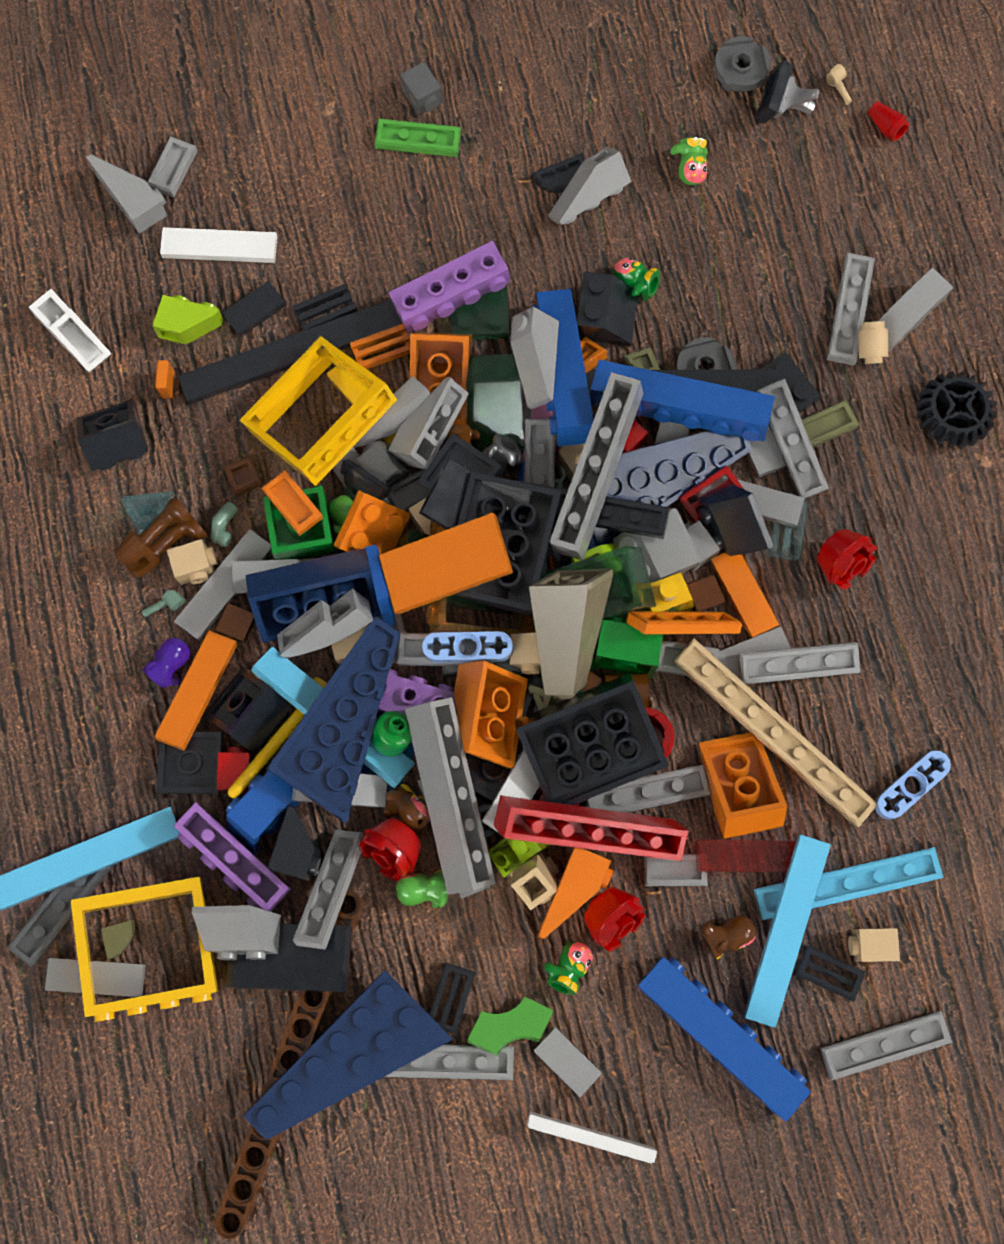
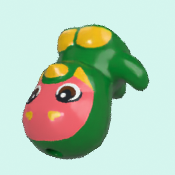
[612,258,660,301]
[544,941,593,995]

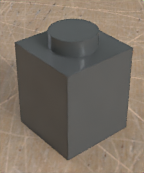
[400,62,442,115]
[357,441,409,486]

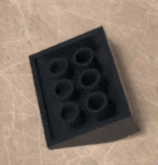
[453,472,564,616]
[515,673,669,805]

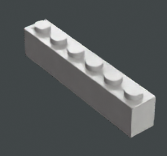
[549,372,644,561]
[405,697,496,895]

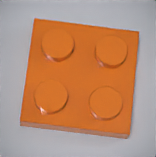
[334,490,411,554]

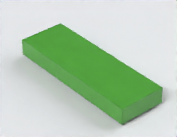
[375,119,461,157]

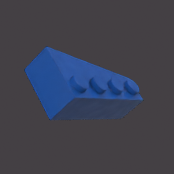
[226,756,301,856]

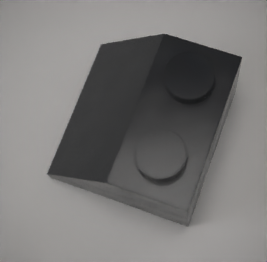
[577,271,638,346]
[76,399,148,471]
[697,482,774,556]
[203,668,293,754]
[268,806,324,883]

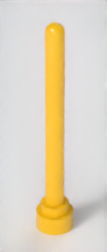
[228,677,327,799]

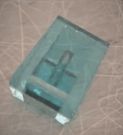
[121,491,174,533]

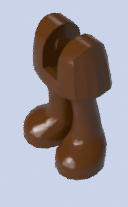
[115,496,207,578]

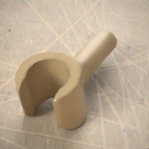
[826,64,852,105]

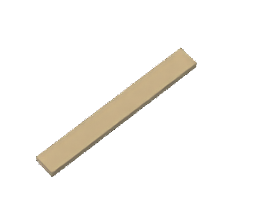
[673,638,877,827]

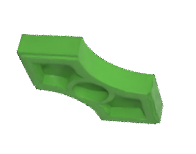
[468,997,553,1056]

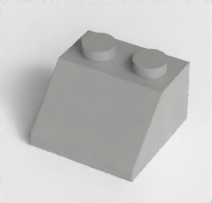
[613,508,702,591]
[192,905,281,960]

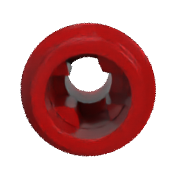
[868,101,910,141]

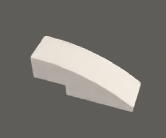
[29,289,111,373]

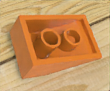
[410,332,472,425]
[454,660,528,768]
[699,732,787,839]
[537,847,614,940]

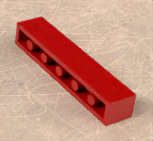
[493,795,689,861]

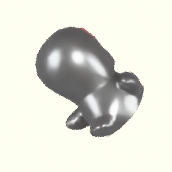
[482,434,522,477]

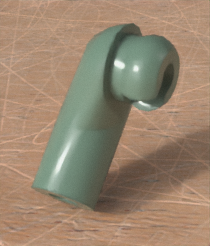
[210,502,238,547]

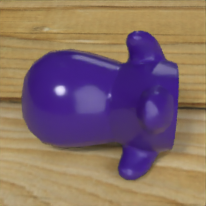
[142,637,190,688]

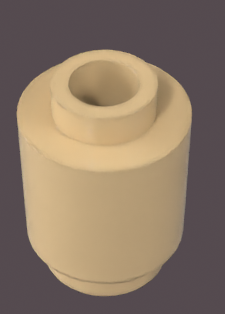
[858,321,889,364]

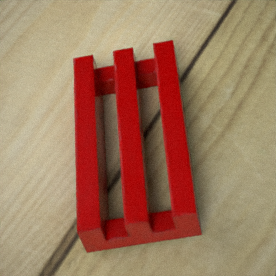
[678,466,744,523]

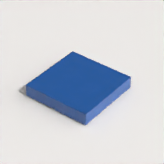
[366,545,396,626]

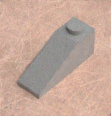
[86,154,167,234]
[510,306,559,409]
[387,377,469,469]

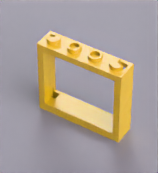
[240,336,397,486]
[71,877,218,1022]

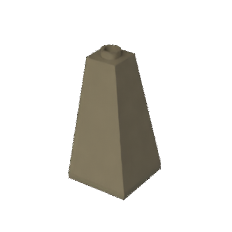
[529,569,613,699]

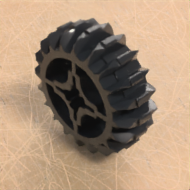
[916,370,998,449]

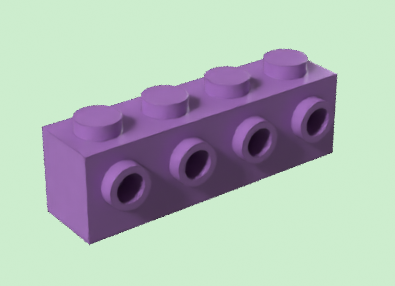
[389,241,510,333]
[341,660,457,715]
[174,802,291,912]

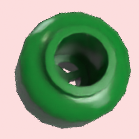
[371,710,412,757]

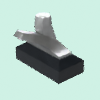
[755,60,819,124]

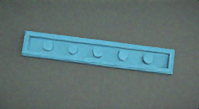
[251,647,415,789]
[0,807,180,911]
[743,834,831,1028]
[753,847,944,920]

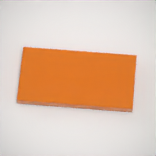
[379,513,513,614]

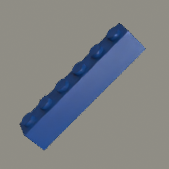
[532,289,594,447]
[590,360,775,442]
[635,957,811,1122]

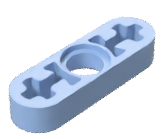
[422,631,513,663]
[875,751,951,820]

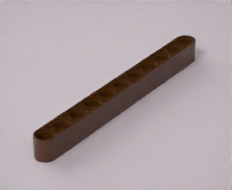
[214,890,364,1239]

